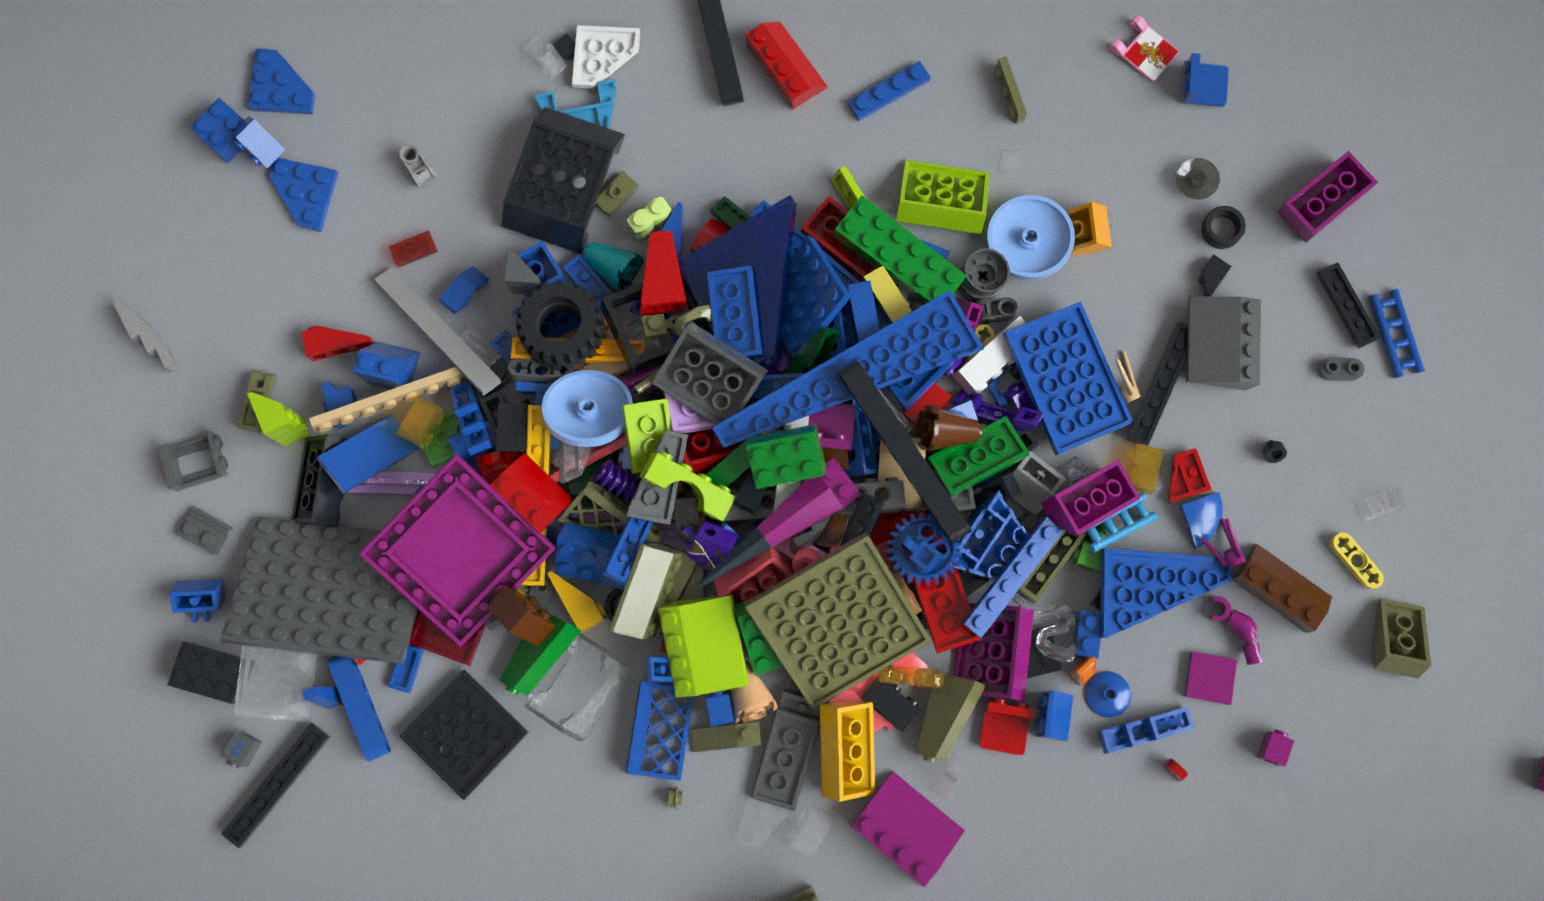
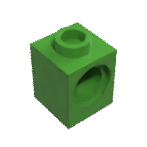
[1072,542,1104,574]

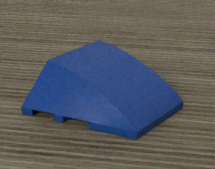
[952,491,1029,580]

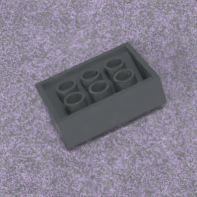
[1186,296,1261,390]
[652,322,768,425]

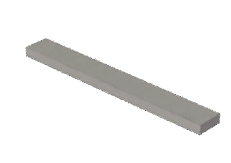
[374,267,501,396]

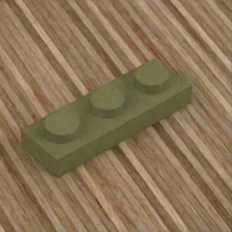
[994,56,1027,124]

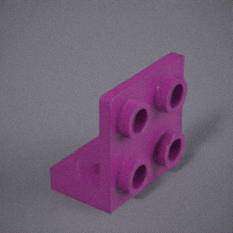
[809,404,856,450]

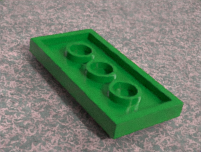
[928,416,1030,497]

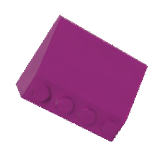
[953,603,1034,701]
[850,771,965,888]

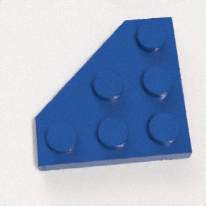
[248,48,315,114]
[269,158,338,232]

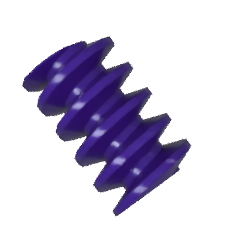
[592,460,641,504]

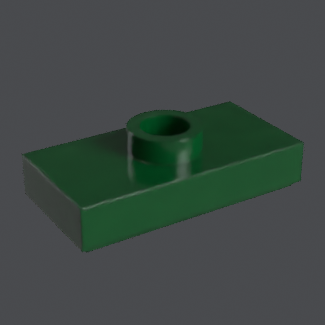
[710,196,755,238]

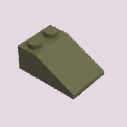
[1372,598,1431,679]

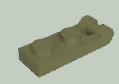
[237,370,277,433]

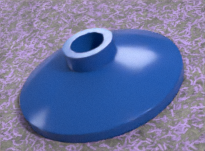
[1085,672,1131,717]

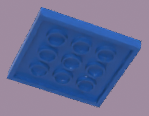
[760,236,851,359]

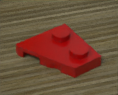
[1168,448,1211,504]

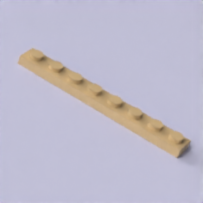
[309,367,467,432]

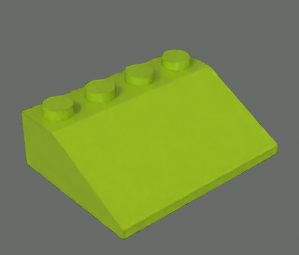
[896,160,990,234]
[658,595,749,697]

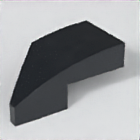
[1198,254,1232,297]

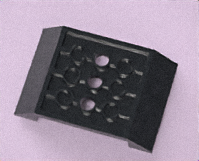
[501,107,625,255]

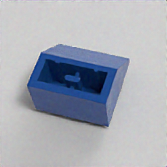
[1034,690,1073,741]

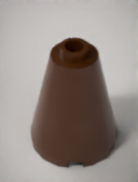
[916,405,982,451]

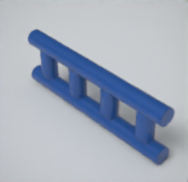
[1369,289,1425,379]

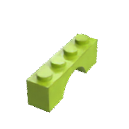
[639,451,735,521]

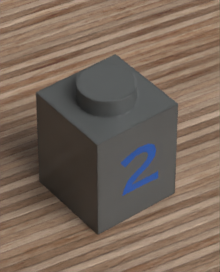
[221,731,262,768]

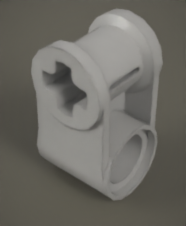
[399,144,437,187]

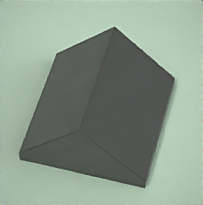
[505,248,542,295]

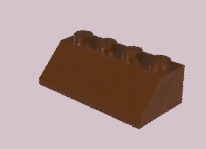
[1232,544,1332,633]

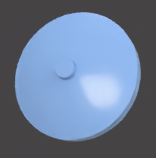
[987,195,1075,280]
[542,370,633,447]

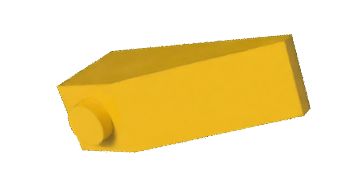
[547,571,606,634]

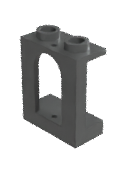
[158,431,228,492]

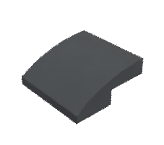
[778,674,827,721]

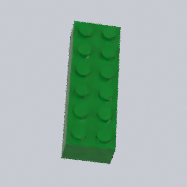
[832,195,967,305]

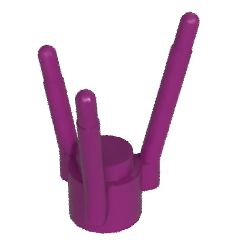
[1201,518,1246,570]

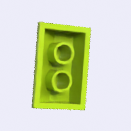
[247,392,309,447]

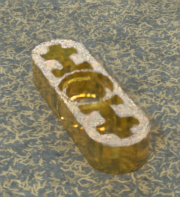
[878,666,944,687]

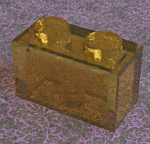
[396,395,445,449]

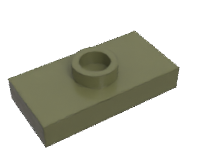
[596,171,639,217]

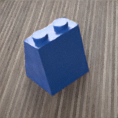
[353,342,420,389]

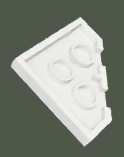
[572,25,640,89]

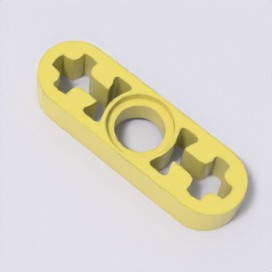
[1330,533,1384,589]

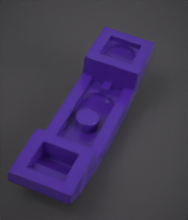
[953,389,1044,431]

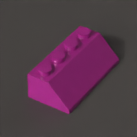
[1041,460,1141,537]

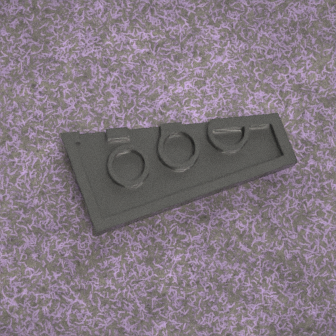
[624,430,688,525]

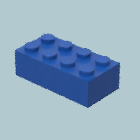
[555,522,651,590]

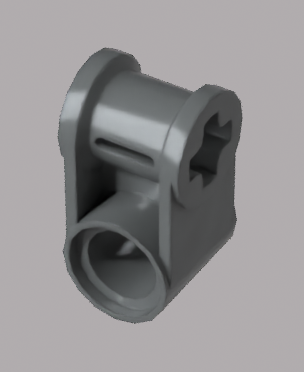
[974,297,1018,324]

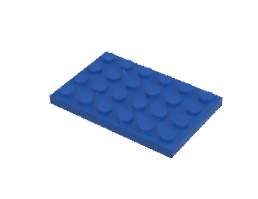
[1002,302,1133,456]

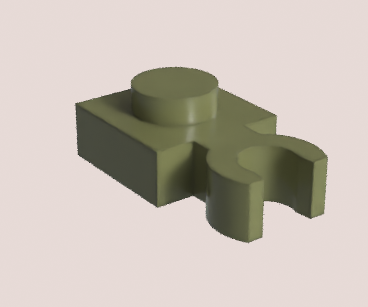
[641,314,679,340]

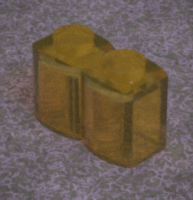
[1125,443,1163,495]

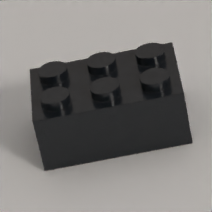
[167,641,256,705]

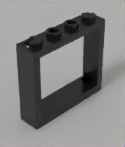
[600,271,714,375]

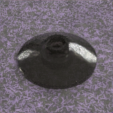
[1176,158,1220,200]

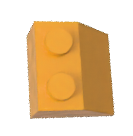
[1066,202,1112,256]

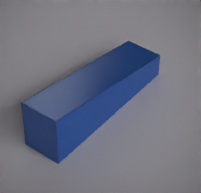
[302,687,342,709]

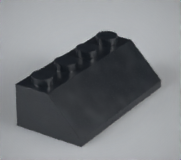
[291,434,348,527]

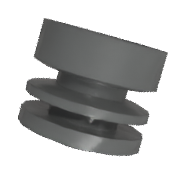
[958,248,1010,302]

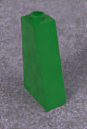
[499,614,581,696]

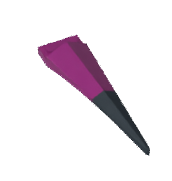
[699,458,861,586]

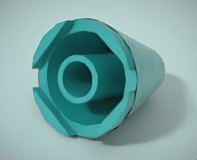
[583,242,644,292]

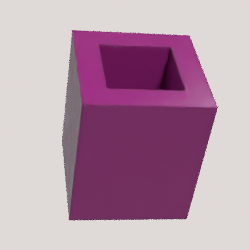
[1257,729,1295,767]

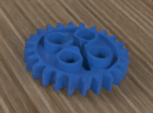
[887,512,962,586]

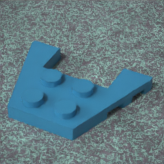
[535,79,617,129]

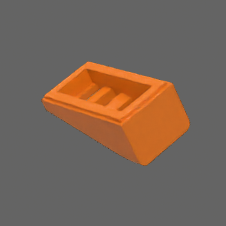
[1068,656,1096,686]

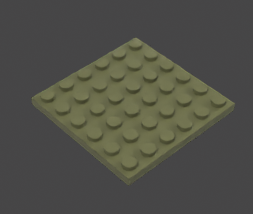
[744,532,931,710]

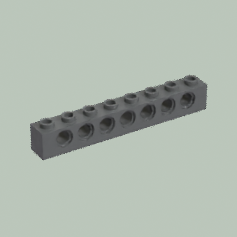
[724,477,906,524]

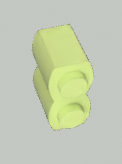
[627,197,672,241]

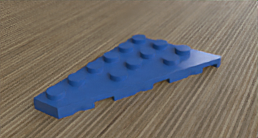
[1100,548,1232,638]

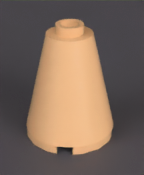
[730,660,778,724]

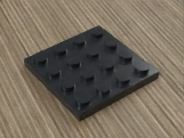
[399,669,529,800]

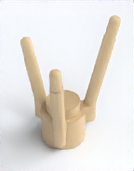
[1115,351,1141,404]

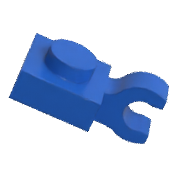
[901,535,943,573]

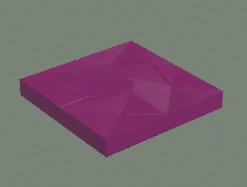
[358,453,556,647]

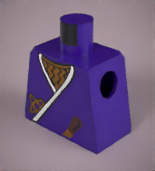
[680,522,738,572]

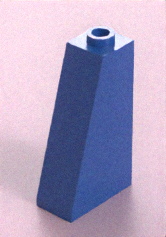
[848,281,880,342]

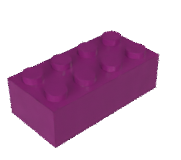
[1277,151,1378,243]

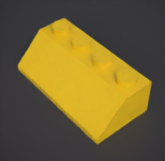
[820,702,875,802]

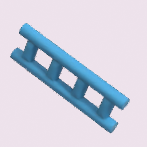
[1086,492,1158,553]

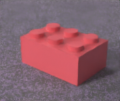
[714,547,795,610]

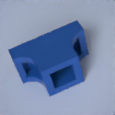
[321,381,357,429]

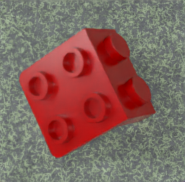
[979,698,1035,755]

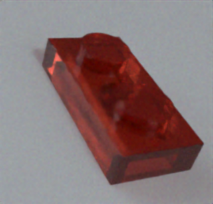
[389,230,438,268]

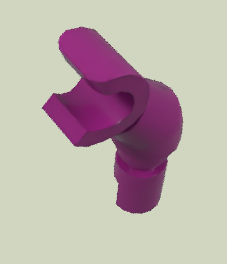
[1208,596,1262,665]

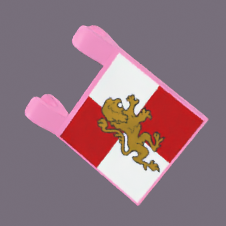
[1109,15,1180,83]

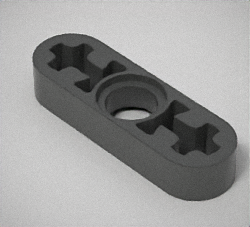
[508,358,573,383]

